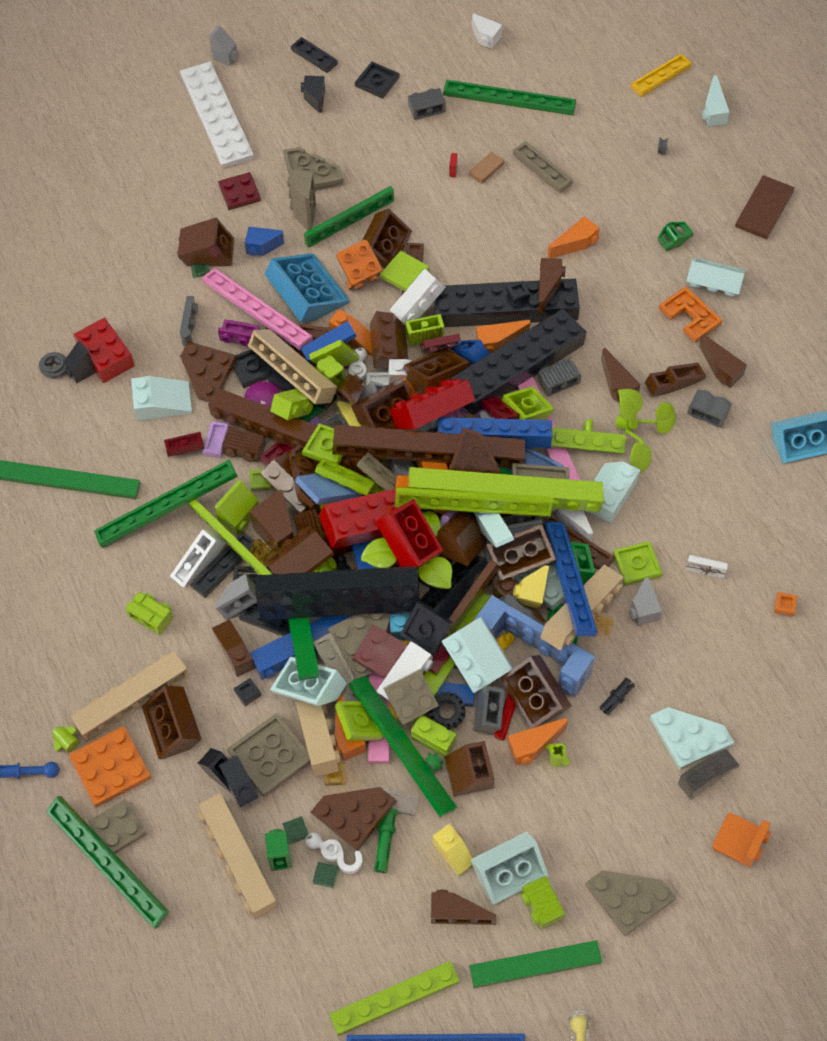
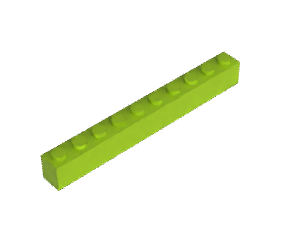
[408,467,604,512]

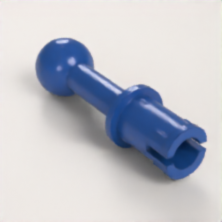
[0,761,60,779]

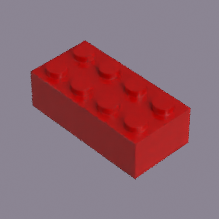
[389,378,475,430]
[319,489,397,550]

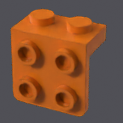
[336,240,383,290]
[712,813,771,868]

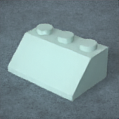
[686,257,746,296]
[587,462,640,524]
[442,617,513,693]
[270,657,347,706]
[470,831,549,905]

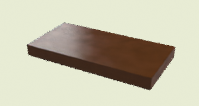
[735,175,795,239]

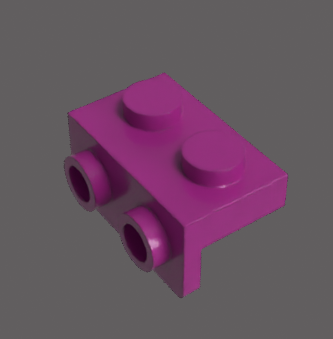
[218,319,260,346]

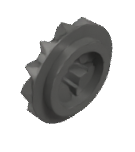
[39,352,67,379]

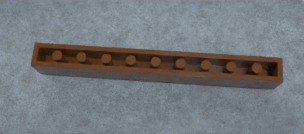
[208,388,383,478]
[332,424,525,468]

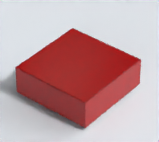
[449,153,458,178]

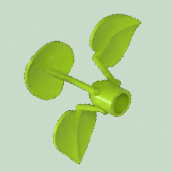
[616,389,676,473]
[361,511,452,589]

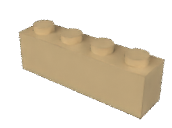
[295,700,341,777]

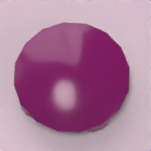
[245,381,280,408]

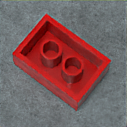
[73,317,135,383]
[375,499,443,567]

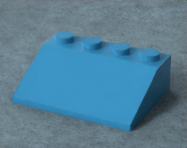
[265,253,350,323]

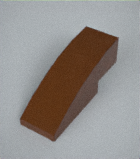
[645,363,706,397]

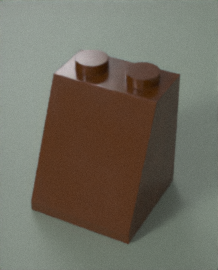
[177,217,234,266]
[250,489,294,551]

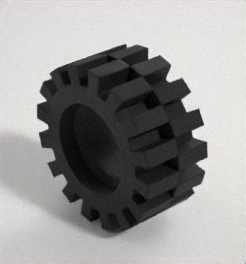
[429,692,466,730]

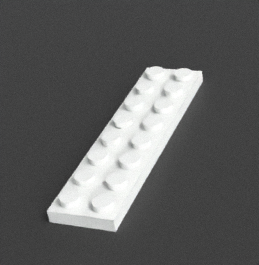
[180,61,254,169]

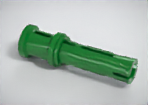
[374,808,398,873]

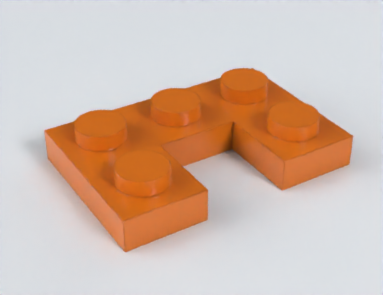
[659,286,723,343]

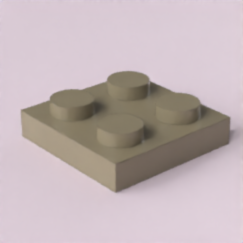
[383,669,439,725]
[89,799,147,854]

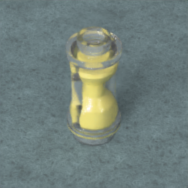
[568,1009,591,1041]

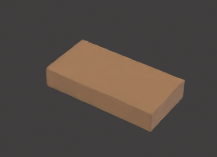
[469,151,504,184]

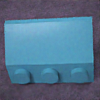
[771,411,827,463]

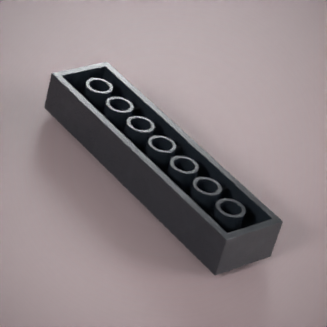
[434,278,580,327]
[450,309,587,416]
[255,566,420,620]

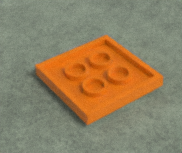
[68,726,151,808]

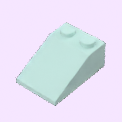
[131,376,192,421]

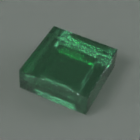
[191,264,210,278]
[282,816,309,844]
[313,862,339,889]

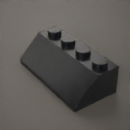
[420,556,497,619]

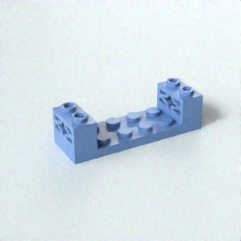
[475,595,595,697]

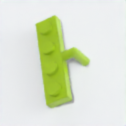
[551,419,626,454]

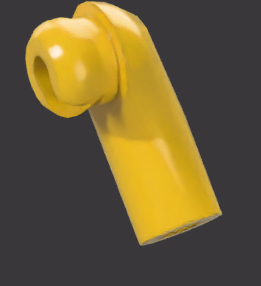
[496,633,515,653]

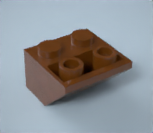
[444,741,495,796]

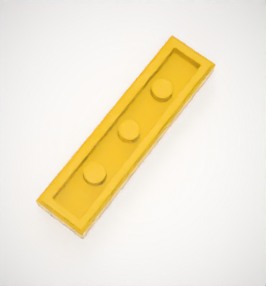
[631,54,692,97]

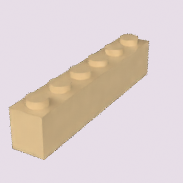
[248,329,337,404]
[540,565,624,651]
[70,651,189,742]
[197,793,278,919]

